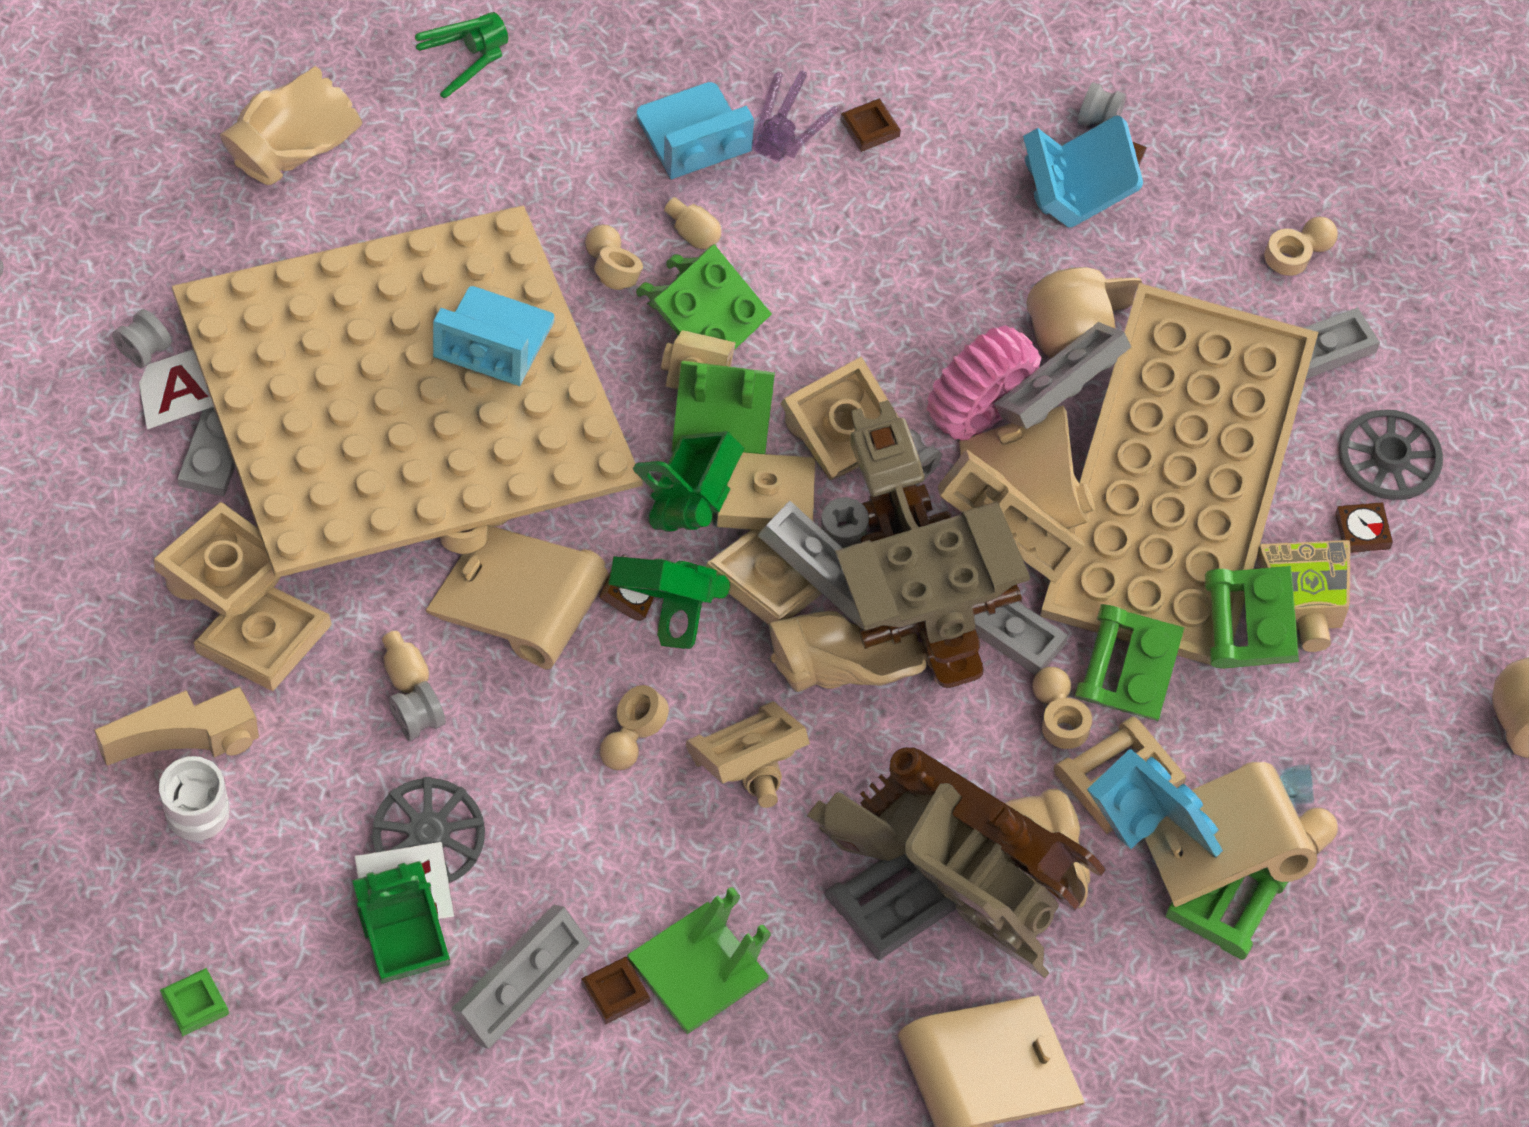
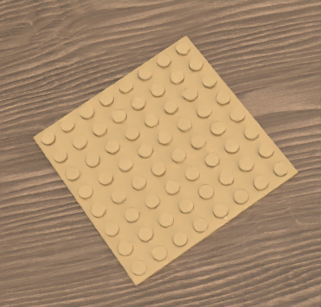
[172,205,643,578]

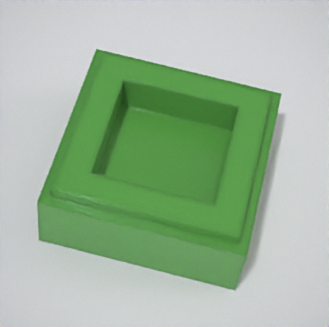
[160,968,229,1037]

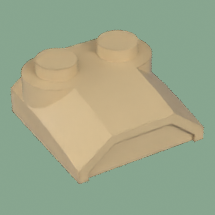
[780,356,899,480]
[154,502,281,617]

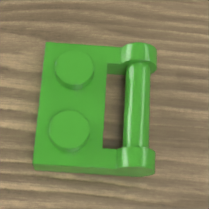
[1205,566,1299,669]
[1074,604,1185,721]
[1166,867,1288,960]

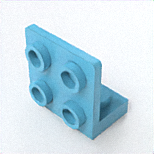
[433,286,554,386]
[1087,749,1223,858]

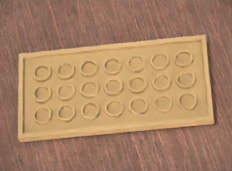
[1040,283,1318,669]

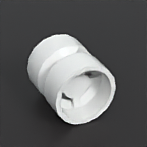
[159,756,230,841]

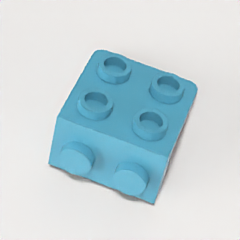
[637,82,754,180]
[1023,115,1143,227]

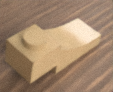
[938,449,1085,584]
[95,686,259,766]

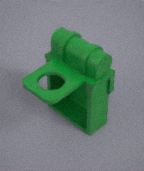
[633,431,745,532]
[609,556,730,649]
[352,861,450,984]

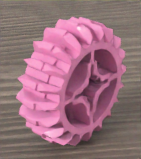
[926,325,1041,441]

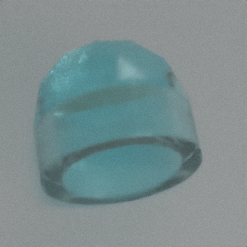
[1280,764,1314,804]

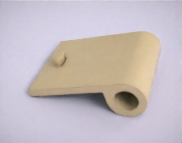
[959,405,1095,529]
[426,526,609,670]
[1145,762,1317,908]
[898,995,1085,1127]

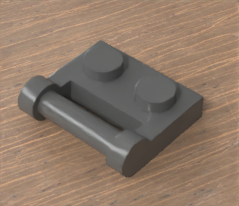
[825,854,956,960]

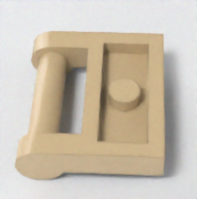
[686,701,810,784]
[1054,717,1186,834]

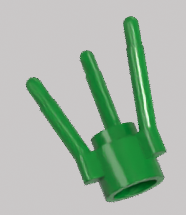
[415,12,509,98]

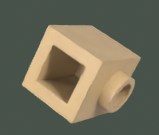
[661,330,736,389]

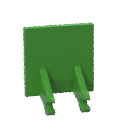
[636,244,772,350]
[671,361,775,454]
[627,887,771,1035]

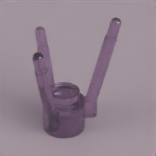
[752,70,839,162]

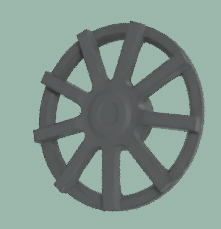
[1339,409,1443,500]
[372,777,485,883]

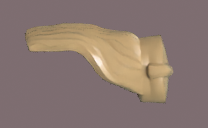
[220,66,362,185]
[769,611,927,692]

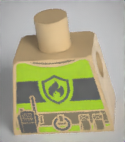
[1254,540,1351,652]

